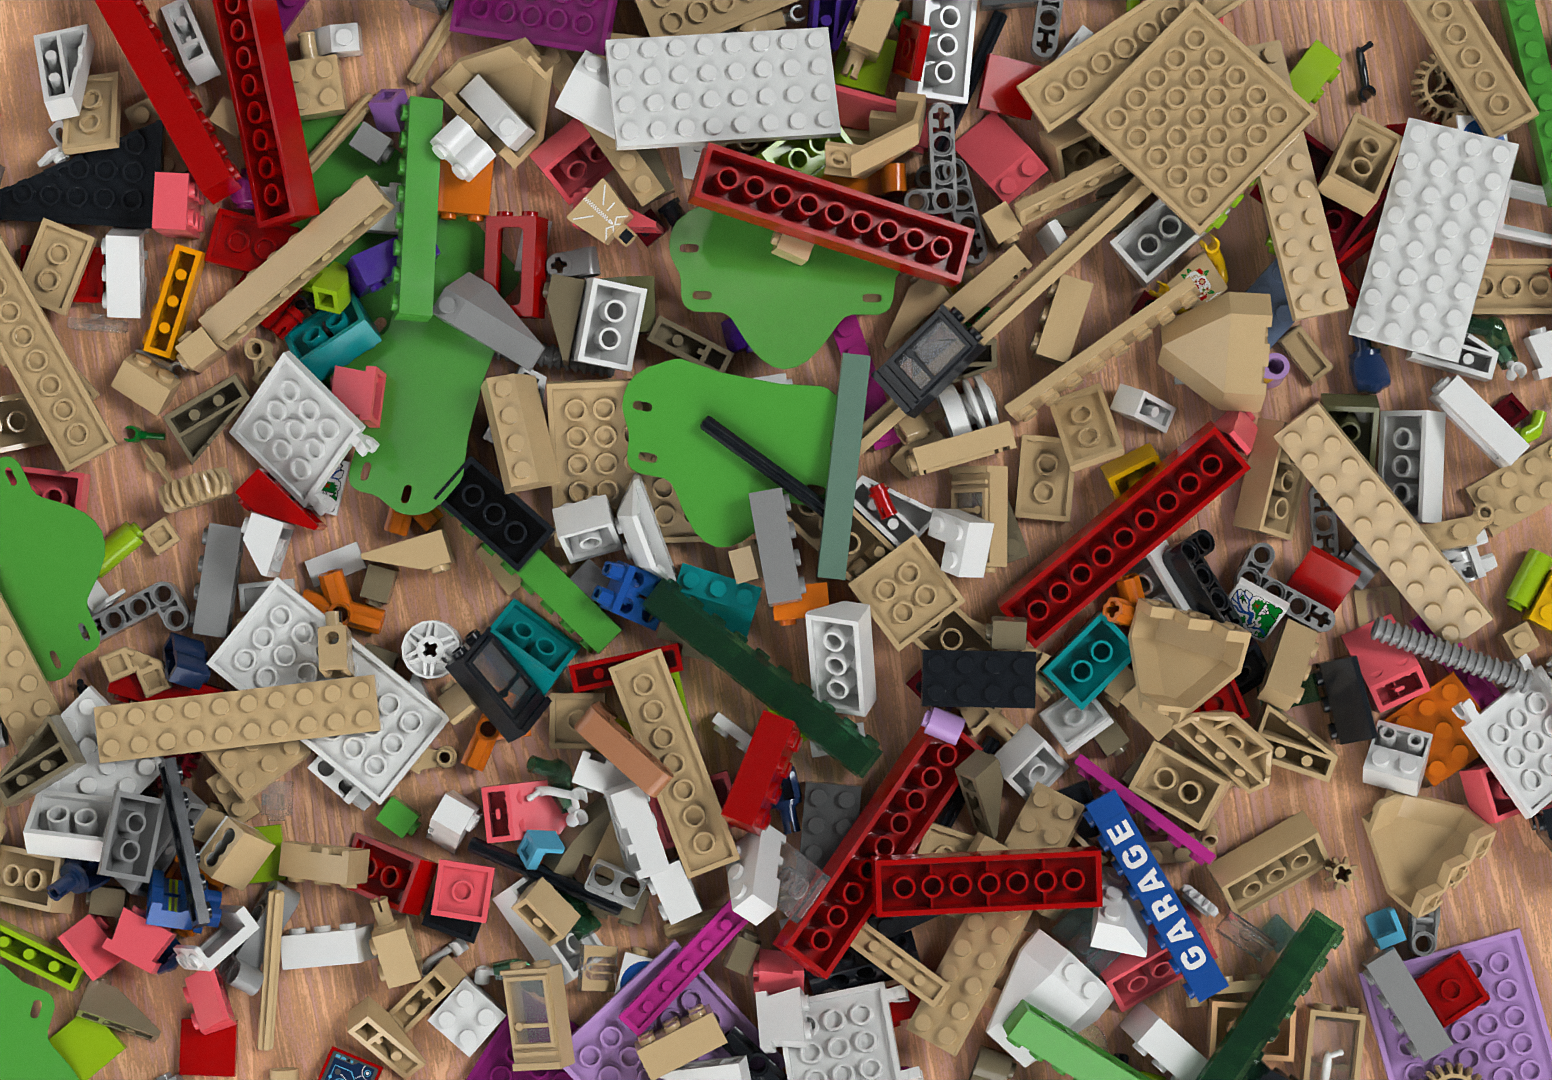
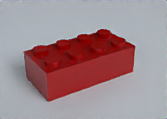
[721,710,803,836]

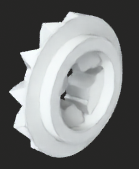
[1180,884,1219,918]

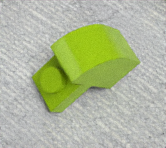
[302,261,351,314]

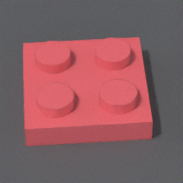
[431,859,496,923]

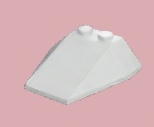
[985,928,1114,1068]

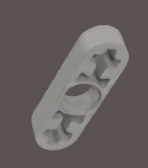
[1308,486,1339,558]

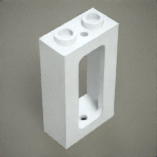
[1494,179,1552,249]
[1428,375,1530,468]

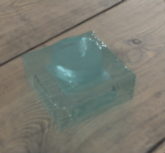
[1257,913,1297,954]

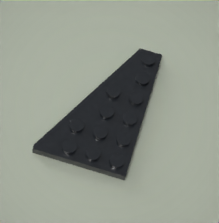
[0,120,166,229]

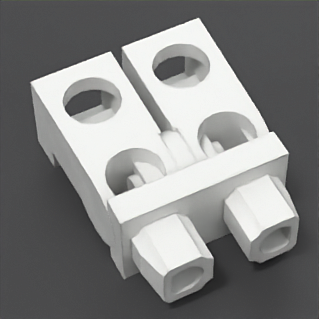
[1442,529,1498,583]
[307,756,374,811]

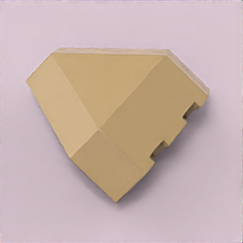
[430,37,554,169]
[824,92,926,180]
[1157,292,1273,412]
[1128,598,1252,723]
[1361,789,1497,919]

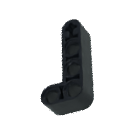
[1162,529,1243,627]

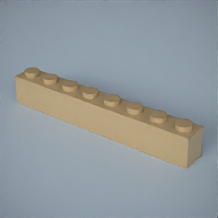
[198,175,395,351]

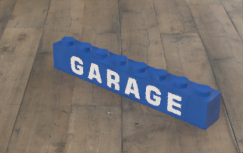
[1082,789,1229,1003]

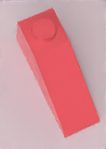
[1214,411,1258,455]

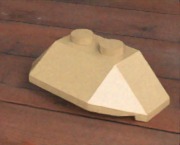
[1171,710,1273,794]

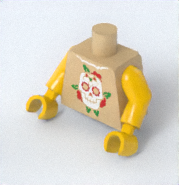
[1149,234,1229,314]

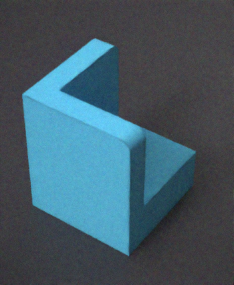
[517,830,565,870]
[1365,906,1407,950]

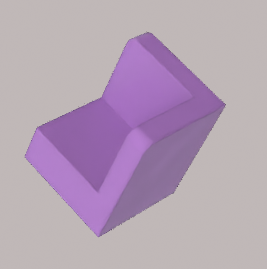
[368,89,408,132]

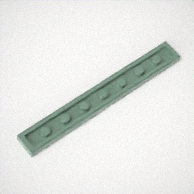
[816,353,871,580]

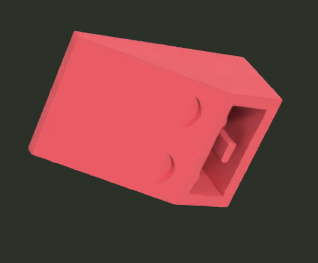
[1340,613,1431,713]
[481,777,569,843]

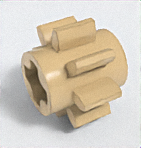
[1324,856,1359,890]

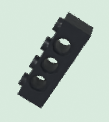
[806,930,920,996]

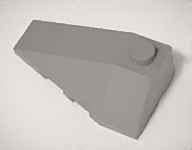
[433,272,545,372]

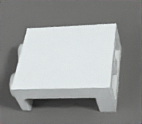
[173,905,260,971]

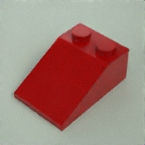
[235,468,327,530]
[337,832,439,916]

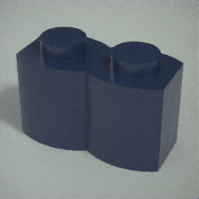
[162,632,211,690]

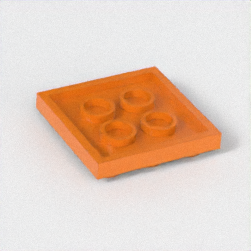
[1385,671,1482,787]

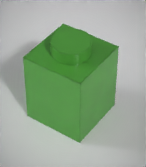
[376,795,422,839]

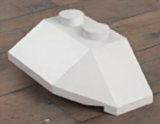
[614,473,677,583]

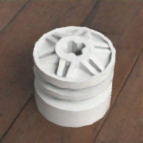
[937,374,999,437]
[401,620,463,679]

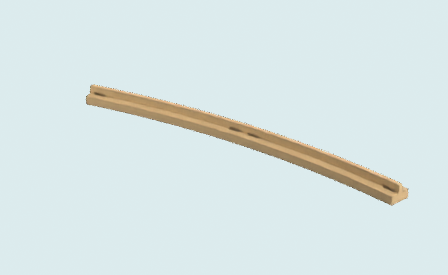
[860,176,1152,456]

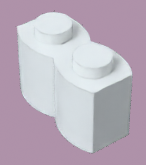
[430,115,496,182]

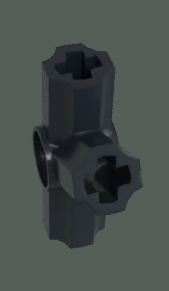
[722,1025,788,1080]

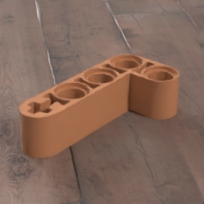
[574,701,674,798]

